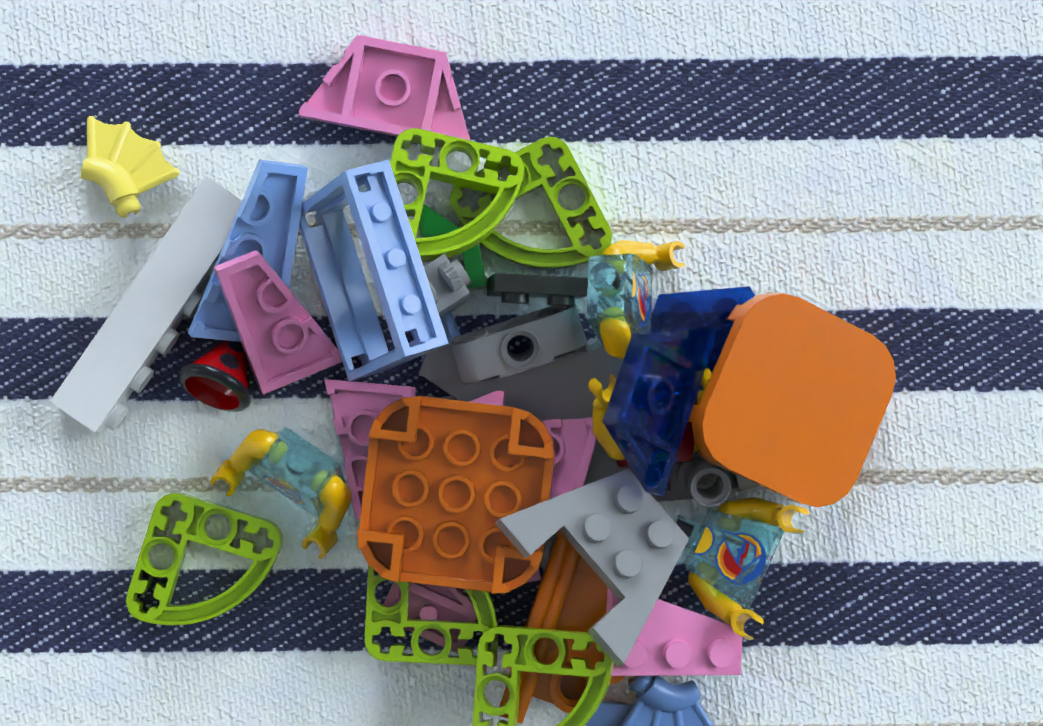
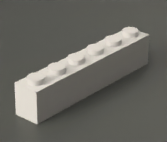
[50,176,242,433]

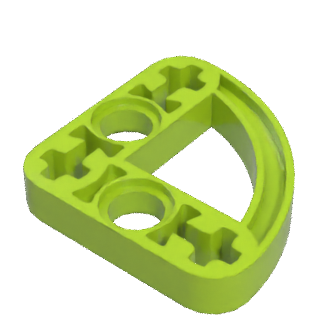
[390,128,524,262]
[450,137,612,269]
[126,493,283,625]
[364,565,498,666]
[472,625,614,726]

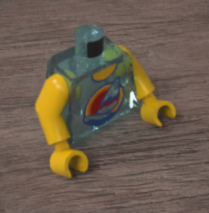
[587,240,685,378]
[210,427,352,559]
[674,497,809,640]

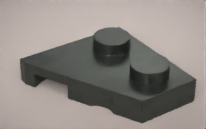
[487,273,588,306]

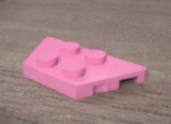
[299,35,470,140]

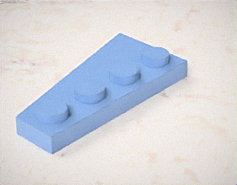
[188,159,308,342]

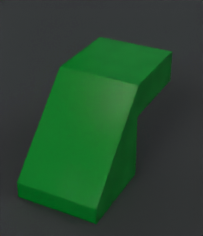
[419,204,488,291]

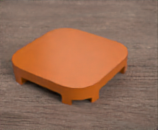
[687,292,896,507]
[357,396,554,594]

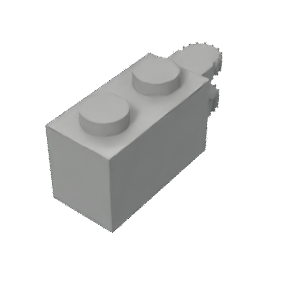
[424,254,472,319]

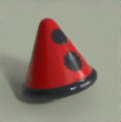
[178,340,251,412]

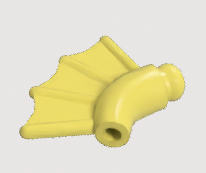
[81,116,180,218]

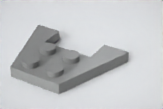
[495,468,689,667]

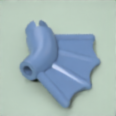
[620,676,714,726]

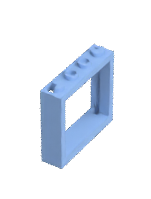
[299,160,448,382]

